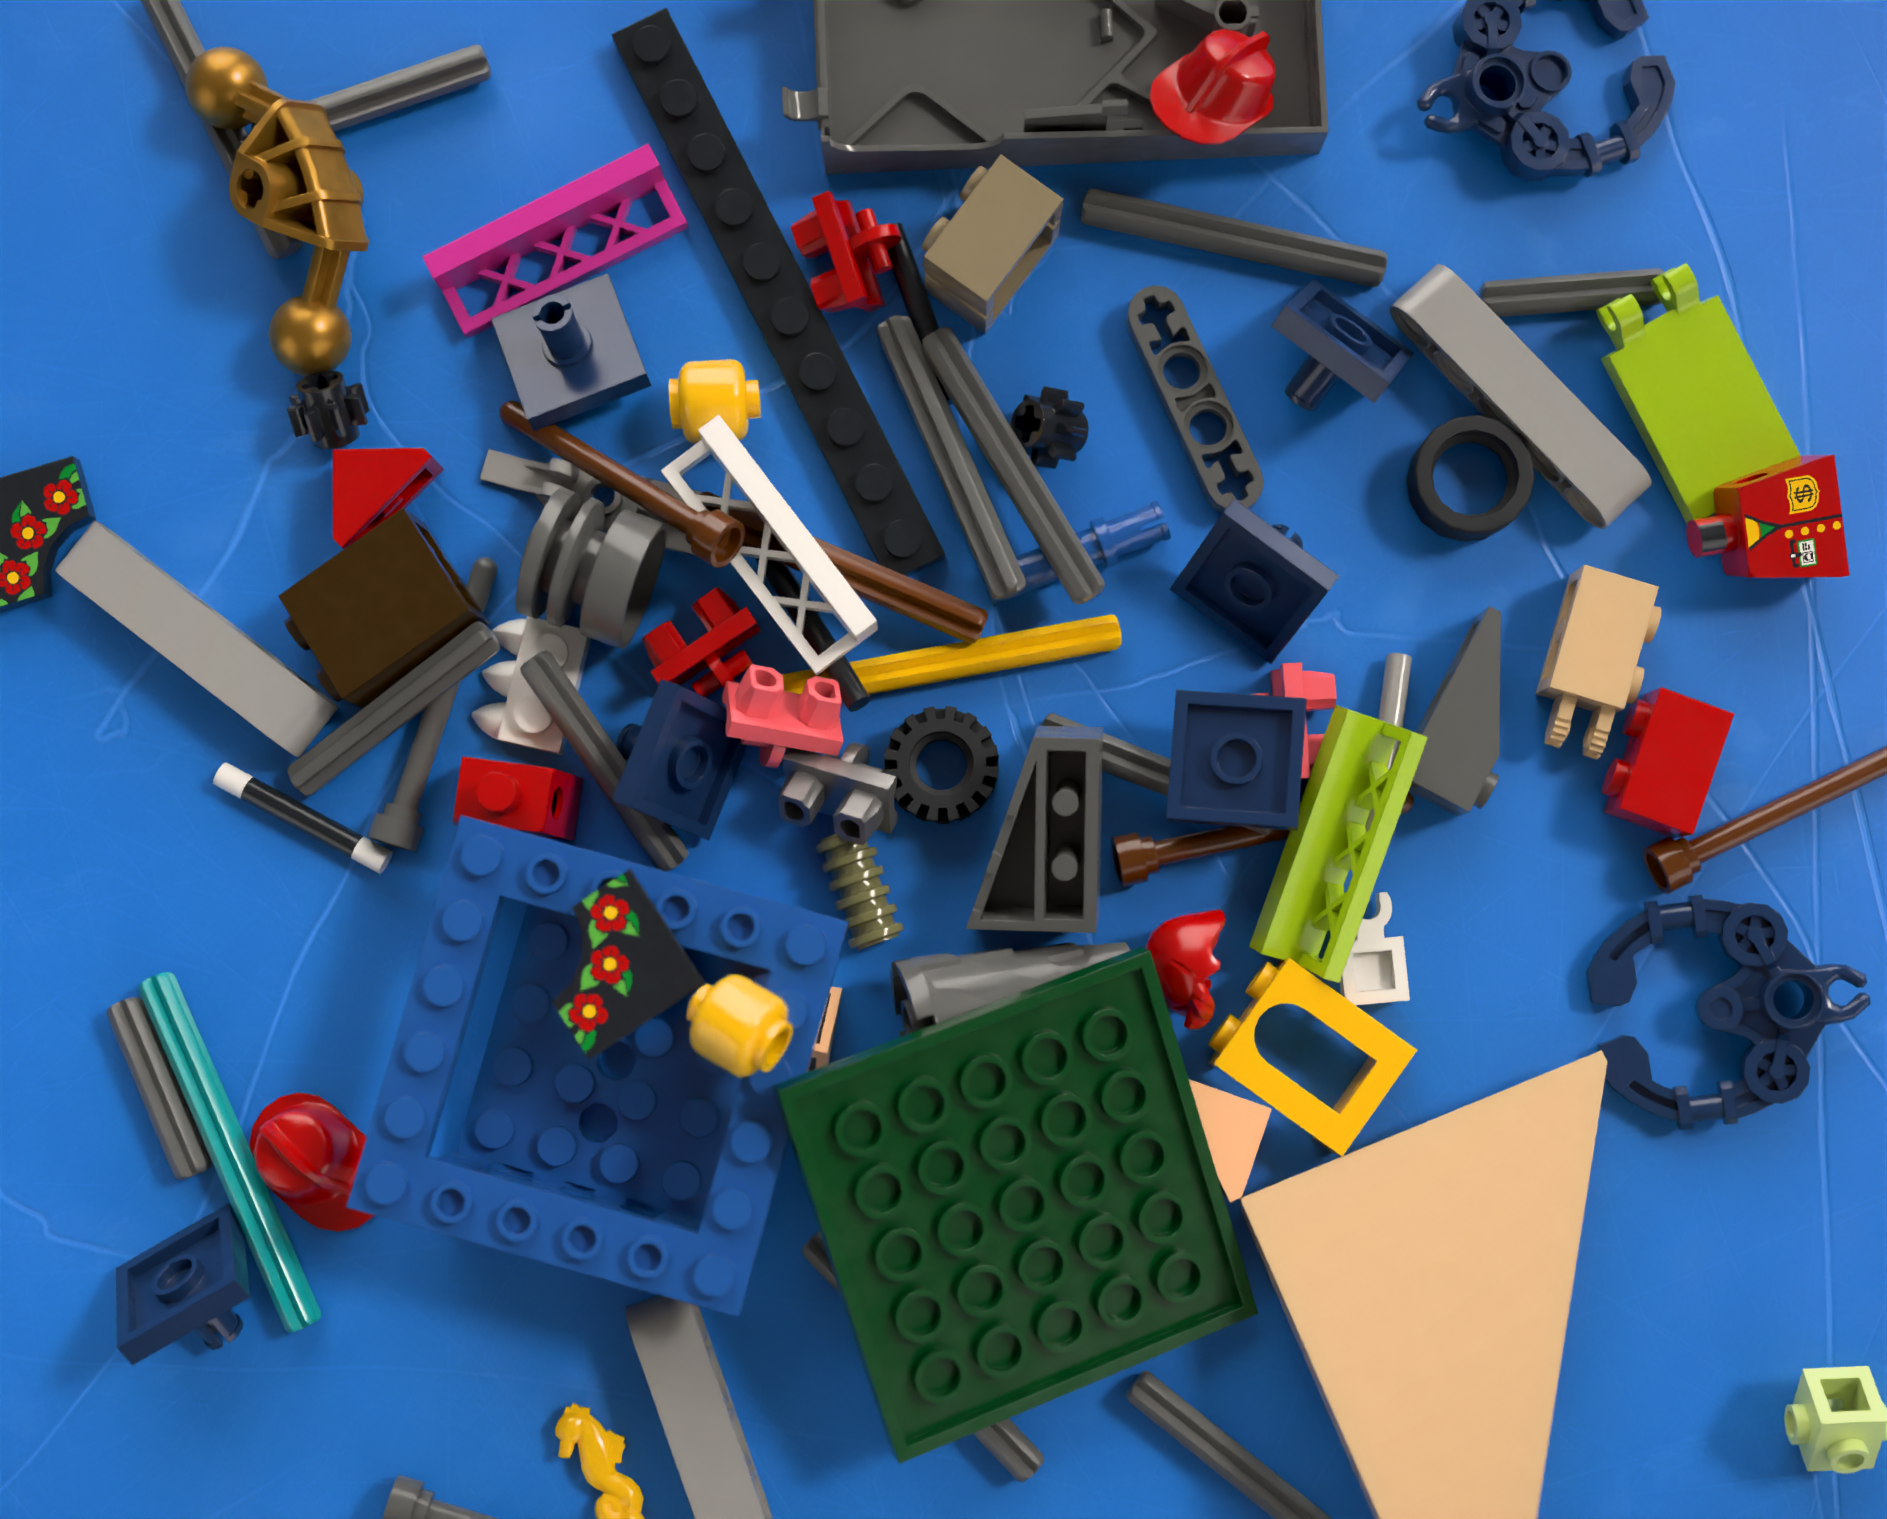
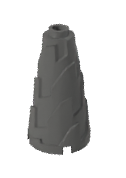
[890,942,1130,1037]

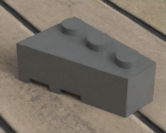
[966,726,1103,933]

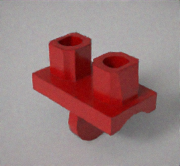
[790,191,902,313]
[642,587,761,697]

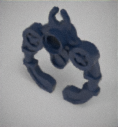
[1417,0,1676,181]
[1586,894,1871,1130]

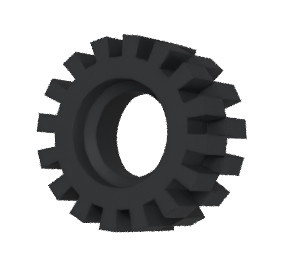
[884,706,999,824]

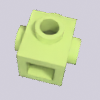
[1784,1366,1887,1474]

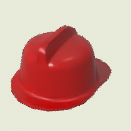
[1149,29,1275,145]
[249,1092,375,1232]

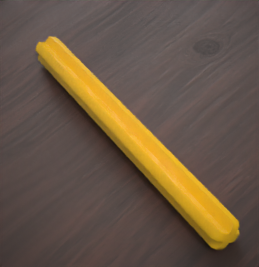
[782,614,1122,700]

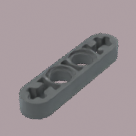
[1126,285,1264,514]

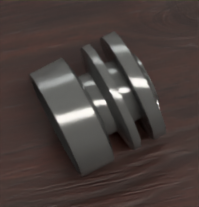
[515,487,667,650]

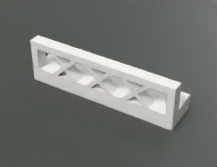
[661,415,878,676]

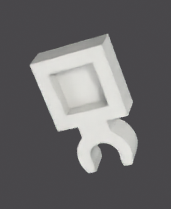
[1339,892,1410,1005]

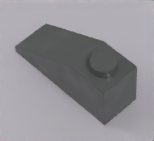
[1409,606,1501,816]

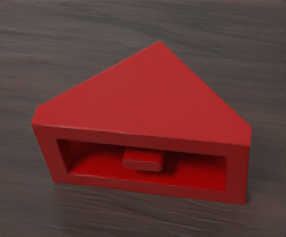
[333,448,444,549]

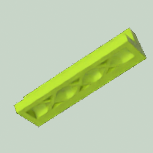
[1249,705,1428,983]

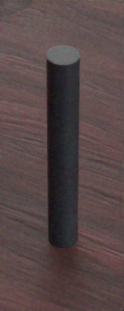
[887,223,953,405]
[755,558,871,712]

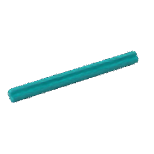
[138,972,321,1333]

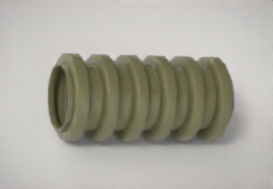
[815,834,904,950]

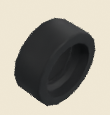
[1406,415,1535,542]

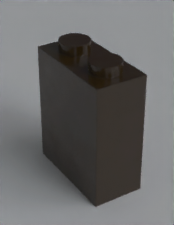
[278,508,489,709]

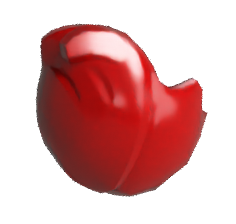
[1145,909,1226,1030]

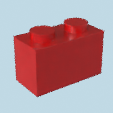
[1602,687,1735,838]

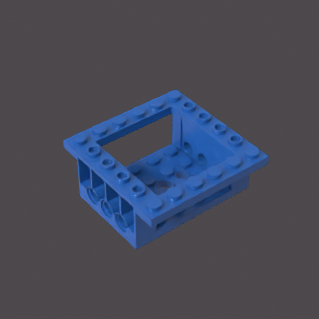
[347,815,849,1317]

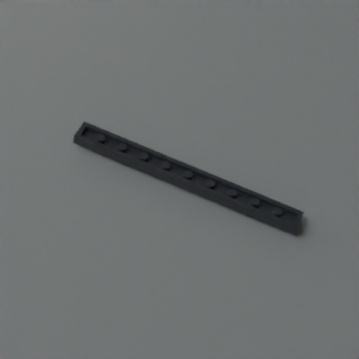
[611,7,945,577]

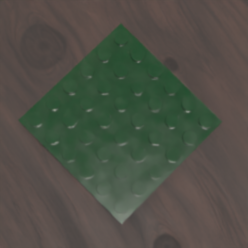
[772,947,1258,1464]

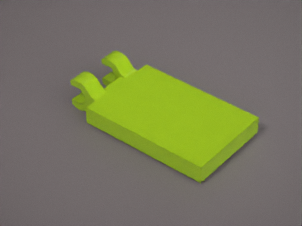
[1596,263,1801,524]

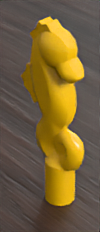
[555,1402,645,1519]

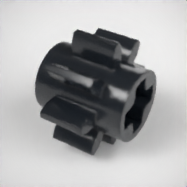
[286,370,370,449]
[1011,386,1089,469]

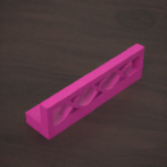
[422,143,689,339]

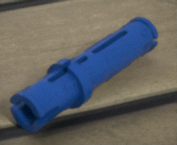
[980,501,1171,606]

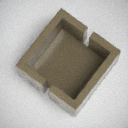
[921,154,1063,334]

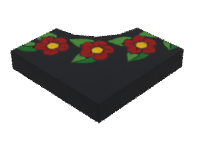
[0,456,96,612]
[552,869,706,1059]

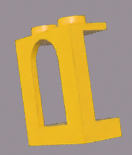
[1208,958,1417,1156]

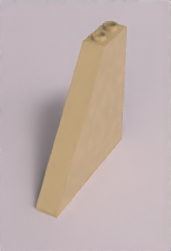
[1240,1050,1607,1519]

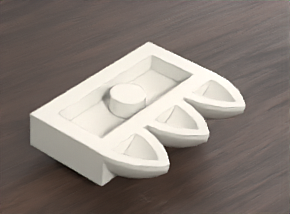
[472,616,591,755]

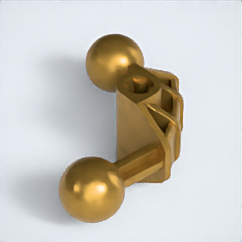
[185,47,370,376]

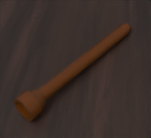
[499,400,745,568]
[1643,746,1887,894]
[1111,791,1414,887]

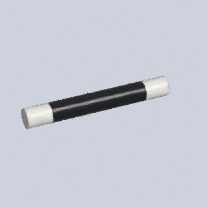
[213,762,393,874]

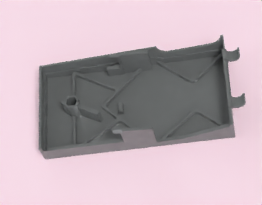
[782,0,1328,174]

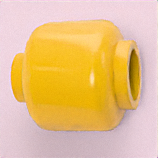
[669,359,761,444]
[686,975,793,1077]

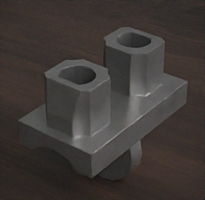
[779,742,898,845]

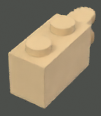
[1535,565,1661,760]

